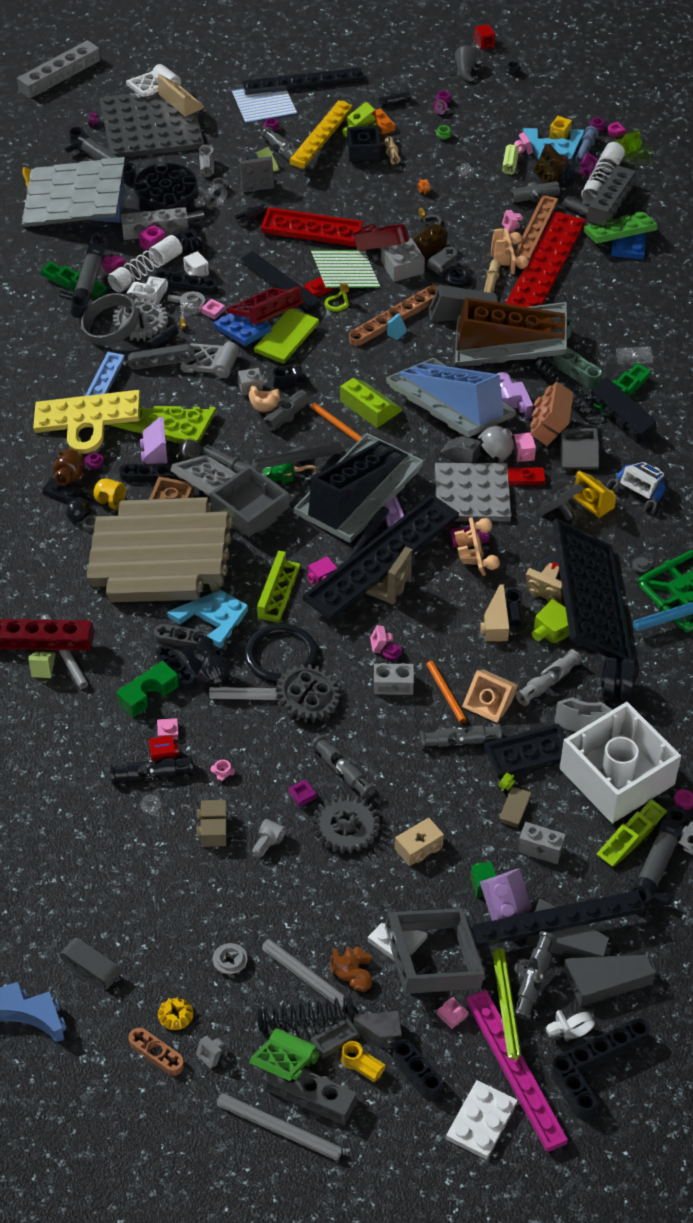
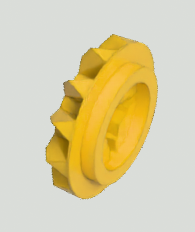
[158,997,193,1030]

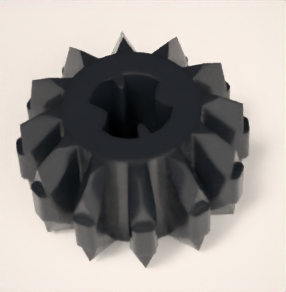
[176,228,203,254]

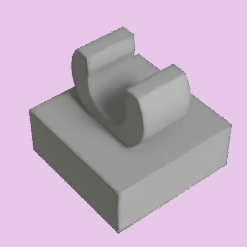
[196,1036,224,1069]

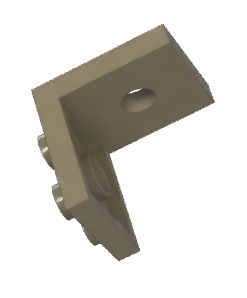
[366,547,412,605]

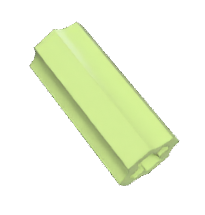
[502,144,519,175]

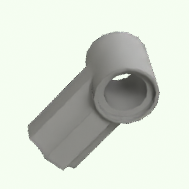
[199,145,214,177]

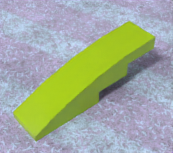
[596,799,667,868]

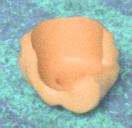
[249,386,281,413]

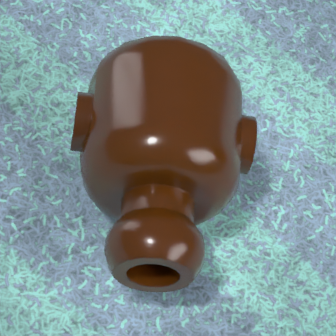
[52,449,85,486]

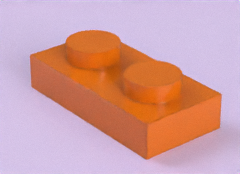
[376,108,396,135]

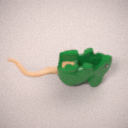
[262,463,321,484]

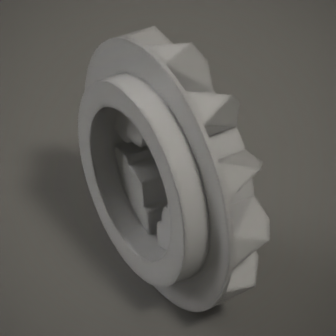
[213,943,248,976]

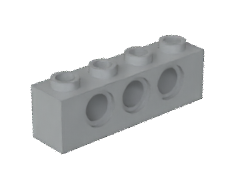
[121,208,188,240]

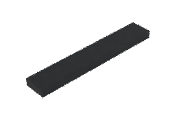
[241,251,320,312]

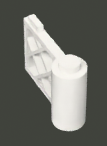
[126,64,181,97]

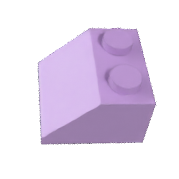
[140,417,167,464]
[480,868,532,921]

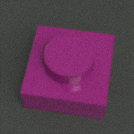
[288,779,316,807]

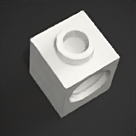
[184,251,209,277]

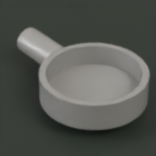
[168,291,205,313]

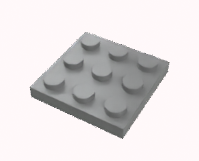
[170,455,237,496]

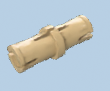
[384,137,401,164]

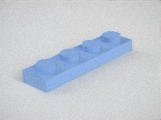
[85,352,125,396]

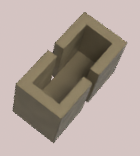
[197,800,227,847]

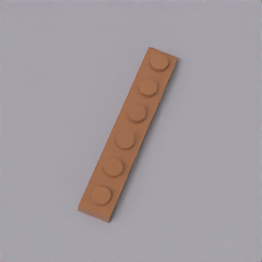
[514,195,558,260]

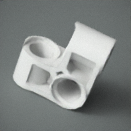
[126,276,168,305]

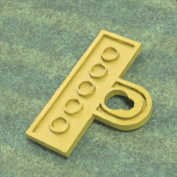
[33,390,141,454]

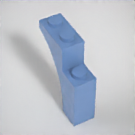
[0,982,66,1042]

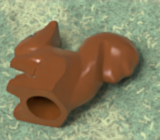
[330,947,373,992]

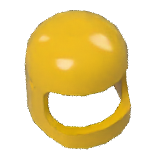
[94,478,126,511]

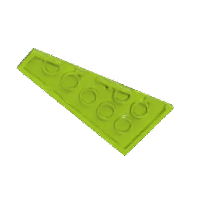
[108,406,216,448]

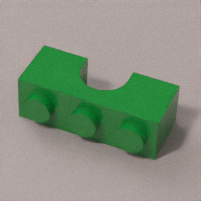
[116,661,179,718]

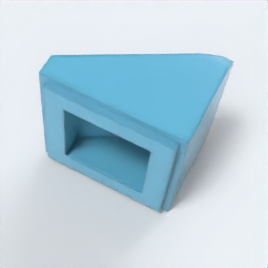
[387,314,407,340]

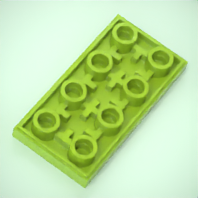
[254,309,319,364]

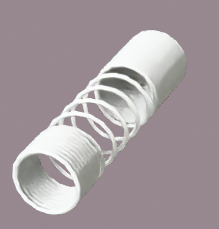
[581,142,625,204]
[108,235,182,293]

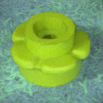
[498,772,515,791]

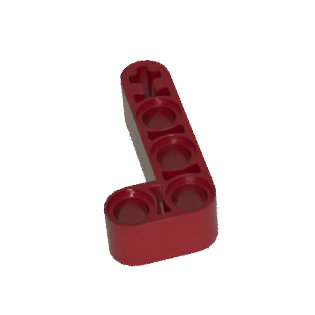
[352,223,410,251]

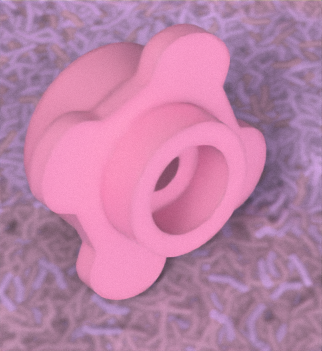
[211,760,235,781]

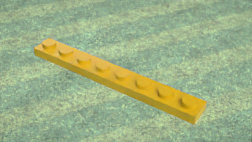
[289,100,352,169]

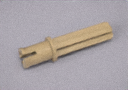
[483,260,501,293]

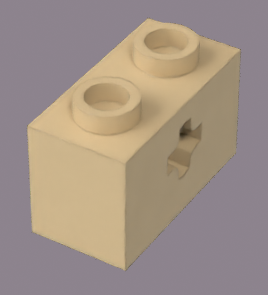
[395,818,444,866]

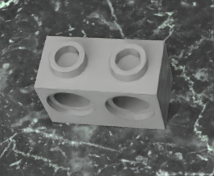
[374,663,414,695]

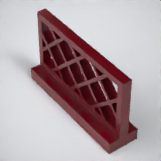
[226,286,303,325]

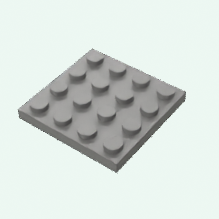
[435,463,511,521]

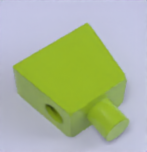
[532,598,570,643]

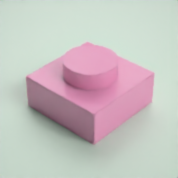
[201,299,225,319]
[157,718,179,740]

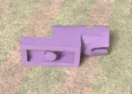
[498,372,533,419]

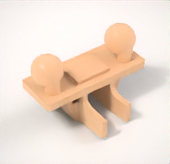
[491,228,529,275]
[455,517,500,576]

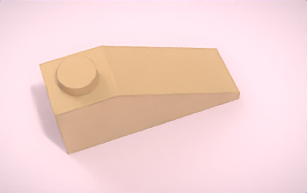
[480,585,509,642]

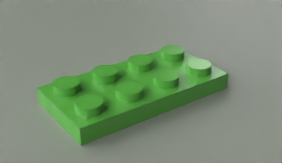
[584,212,657,244]

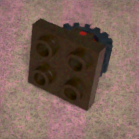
[533,144,577,183]

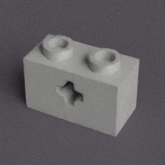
[518,822,566,864]

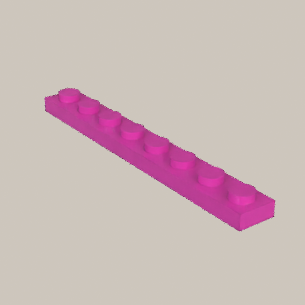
[466,990,568,1153]

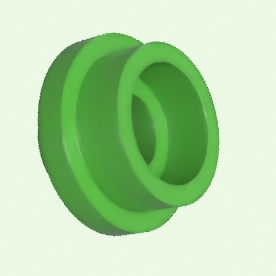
[436,125,452,140]

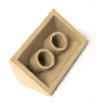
[157,74,204,117]

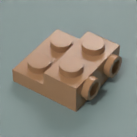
[149,477,194,500]

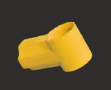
[341,1041,385,1082]

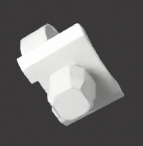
[546,1010,595,1042]

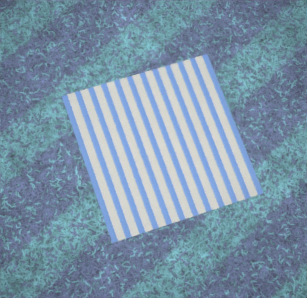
[232,89,297,122]

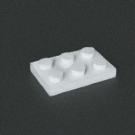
[446,1080,518,1160]

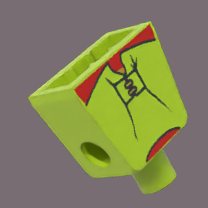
[342,102,379,137]

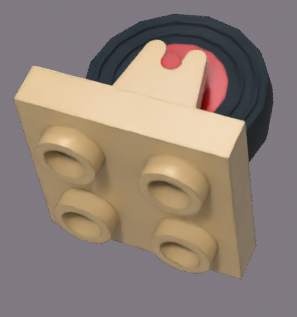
[526,556,564,604]

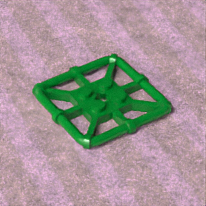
[637,550,693,633]

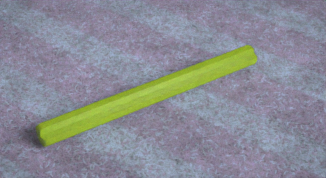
[492,948,521,1060]

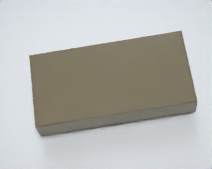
[499,786,531,828]

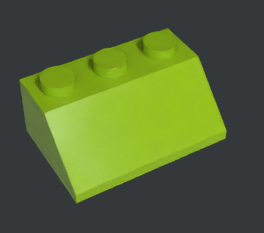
[340,378,402,428]

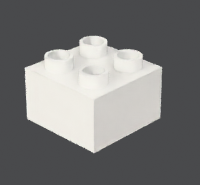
[560,702,681,824]

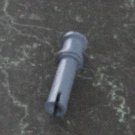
[575,126,599,165]

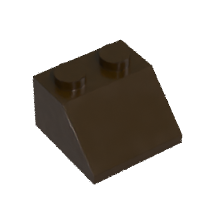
[409,223,448,261]

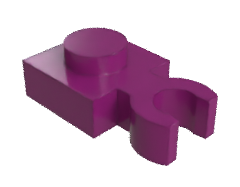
[579,152,598,181]

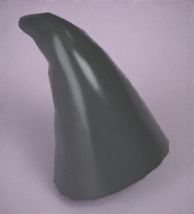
[455,46,480,82]

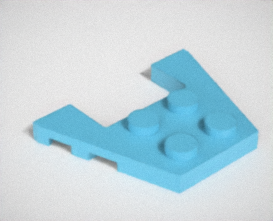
[523,128,584,160]
[167,590,248,648]

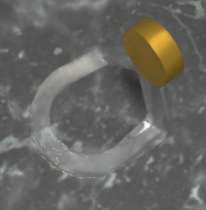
[180,302,201,329]

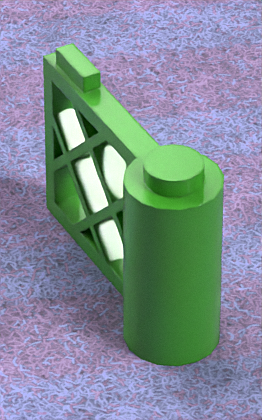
[249,1028,320,1081]

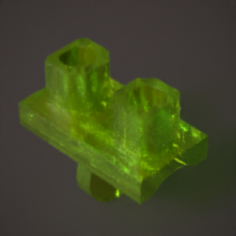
[614,130,642,155]

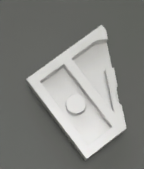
[368,923,427,961]

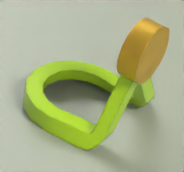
[325,282,349,312]

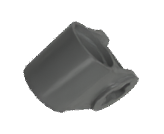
[427,247,457,276]

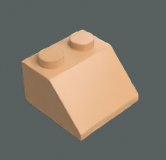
[462,670,519,723]

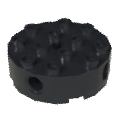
[134,163,198,213]

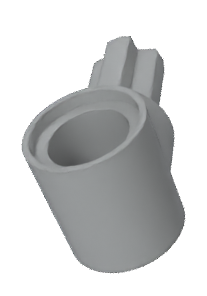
[252,819,286,857]

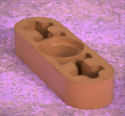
[129,1028,184,1076]

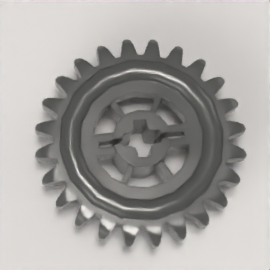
[312,793,380,853]

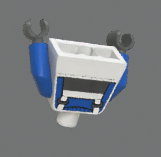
[607,462,665,514]

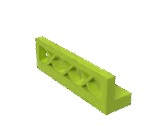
[257,550,300,623]

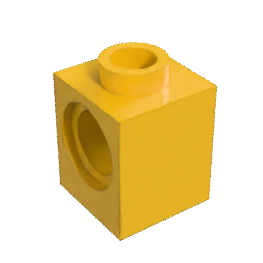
[549,116,572,139]

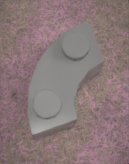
[554,697,612,732]

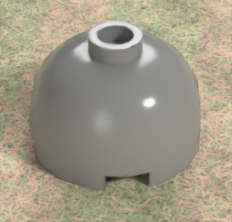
[478,426,514,462]

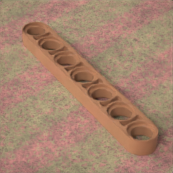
[349,286,438,346]

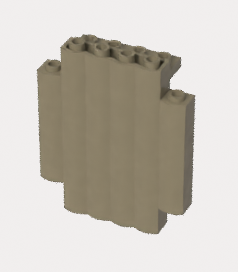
[87,497,233,602]

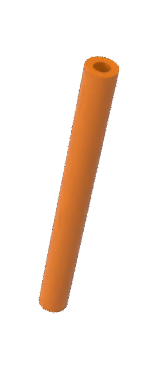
[311,403,362,442]
[426,661,467,724]

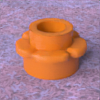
[417,179,430,195]

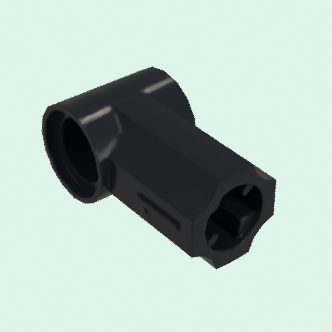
[505,588,524,629]

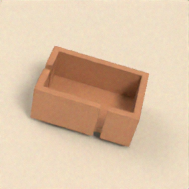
[530,382,574,446]

